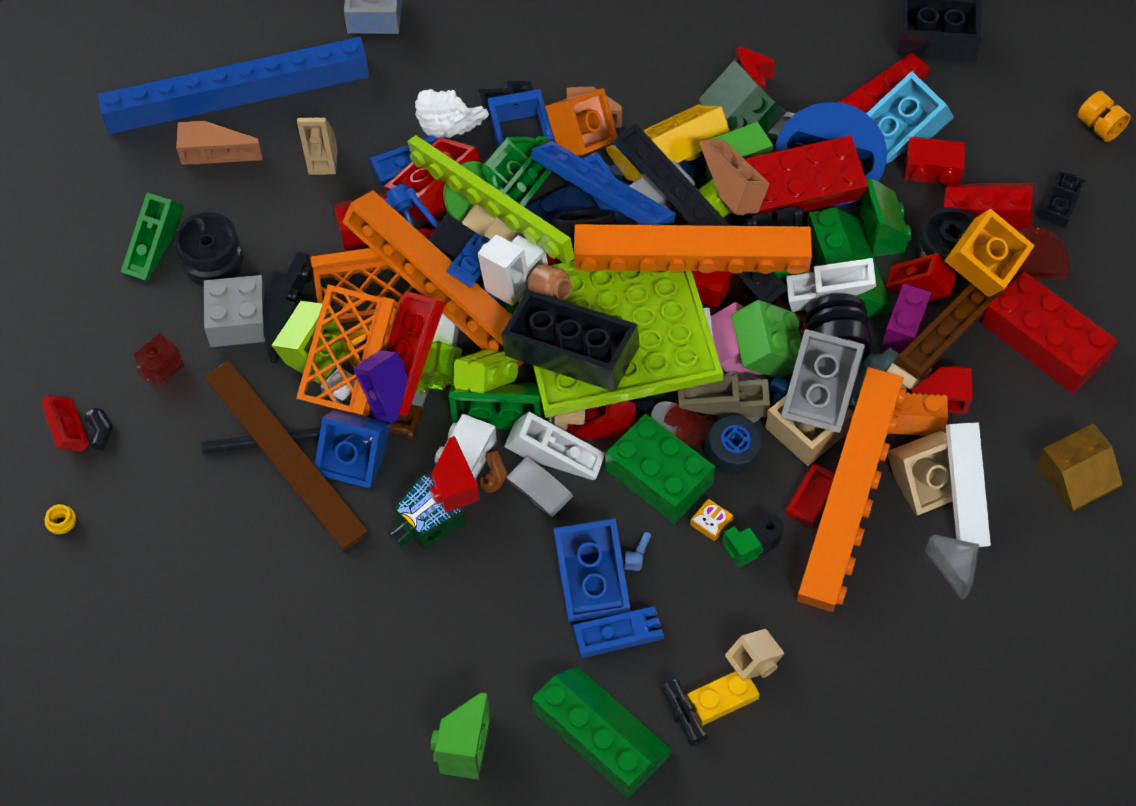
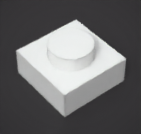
[320,368,356,405]

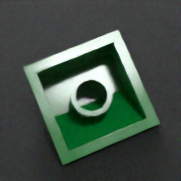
[859,178,911,257]

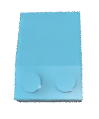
[866,71,954,164]

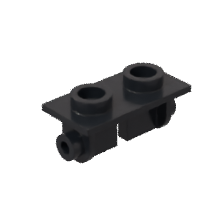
[742,205,804,227]

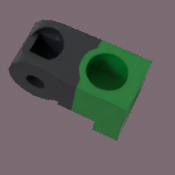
[722,514,784,568]

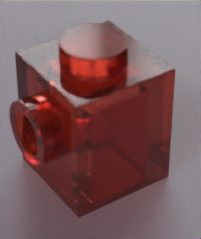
[133,333,185,386]

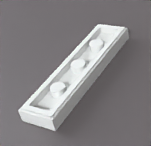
[946,422,991,548]

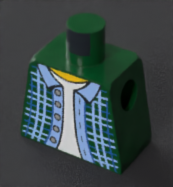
[388,473,466,548]

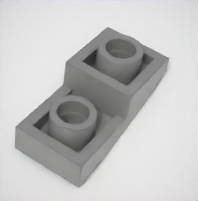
[506,456,573,517]

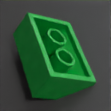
[449,383,543,430]

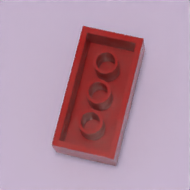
[745,135,868,217]
[982,271,1118,395]

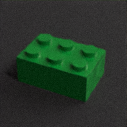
[605,413,715,524]

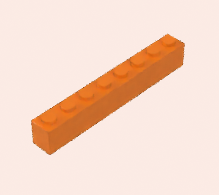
[342,190,525,367]
[574,224,812,274]
[797,367,907,613]

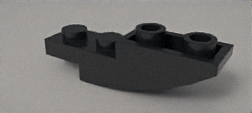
[263,252,313,364]

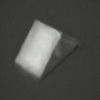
[925,535,979,600]

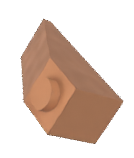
[176,121,263,165]
[700,139,770,215]

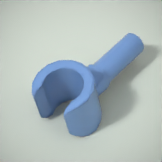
[624,532,651,571]

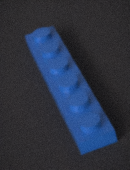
[531,141,676,225]

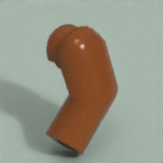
[480,451,508,493]

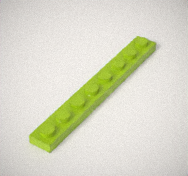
[407,135,575,264]

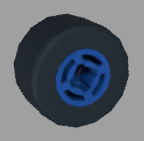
[704,415,762,474]

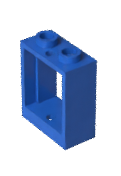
[487,89,554,148]

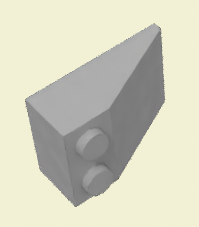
[781,329,865,433]

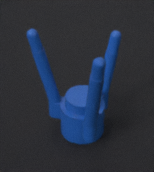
[385,184,439,229]

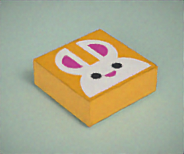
[690,498,733,542]

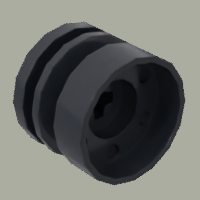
[805,294,873,362]

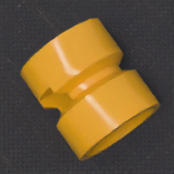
[1077,91,1131,142]

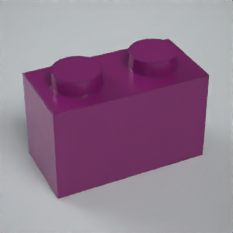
[882,283,931,354]

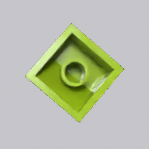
[272,301,346,385]

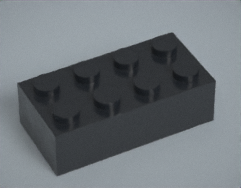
[501,290,640,392]

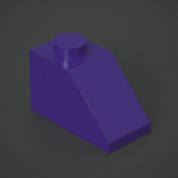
[353,350,408,423]

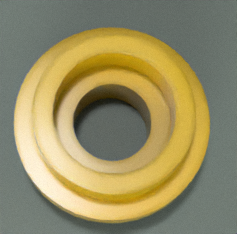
[44,504,76,534]

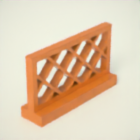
[311,248,415,323]
[296,284,399,417]

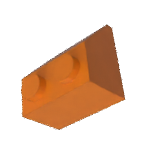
[545,88,618,156]

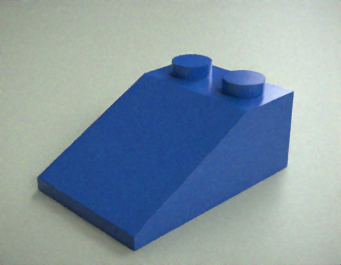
[553,518,631,622]

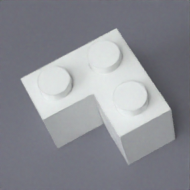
[478,234,548,306]

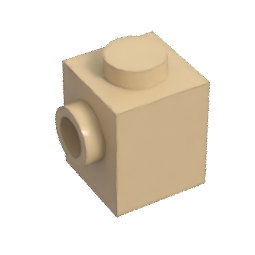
[725,629,785,681]

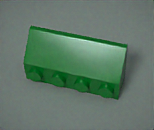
[806,207,893,317]
[532,666,673,799]

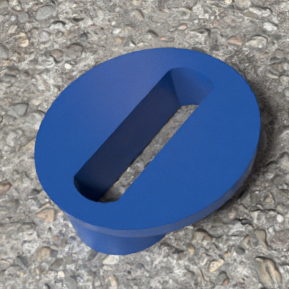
[775,102,887,208]

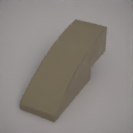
[678,375,770,418]

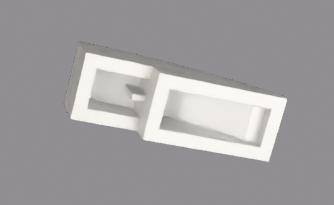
[786,258,876,312]

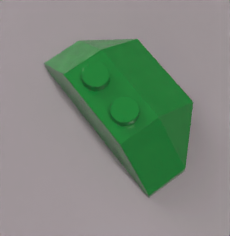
[481,136,552,207]

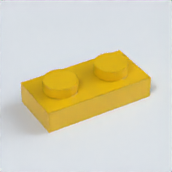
[687,671,760,726]

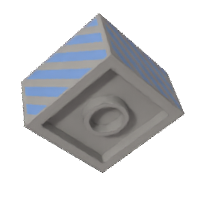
[344,0,402,34]

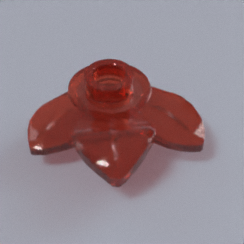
[664,405,715,447]

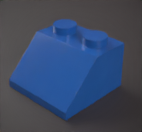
[315,409,391,489]

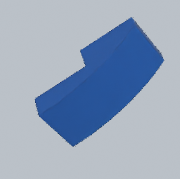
[447,233,490,288]

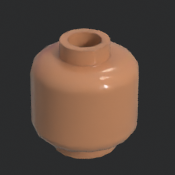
[527,264,572,301]

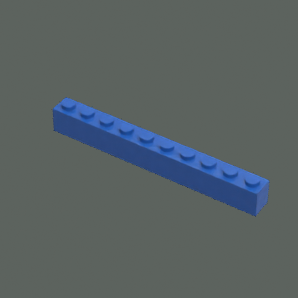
[98,37,369,134]

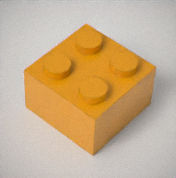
[945,209,1035,297]

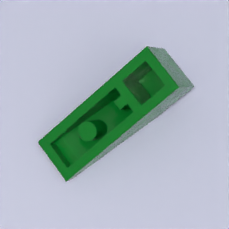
[121,192,185,281]

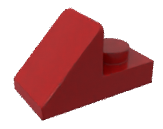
[735,47,775,90]

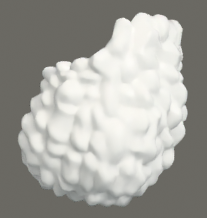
[415,89,489,138]

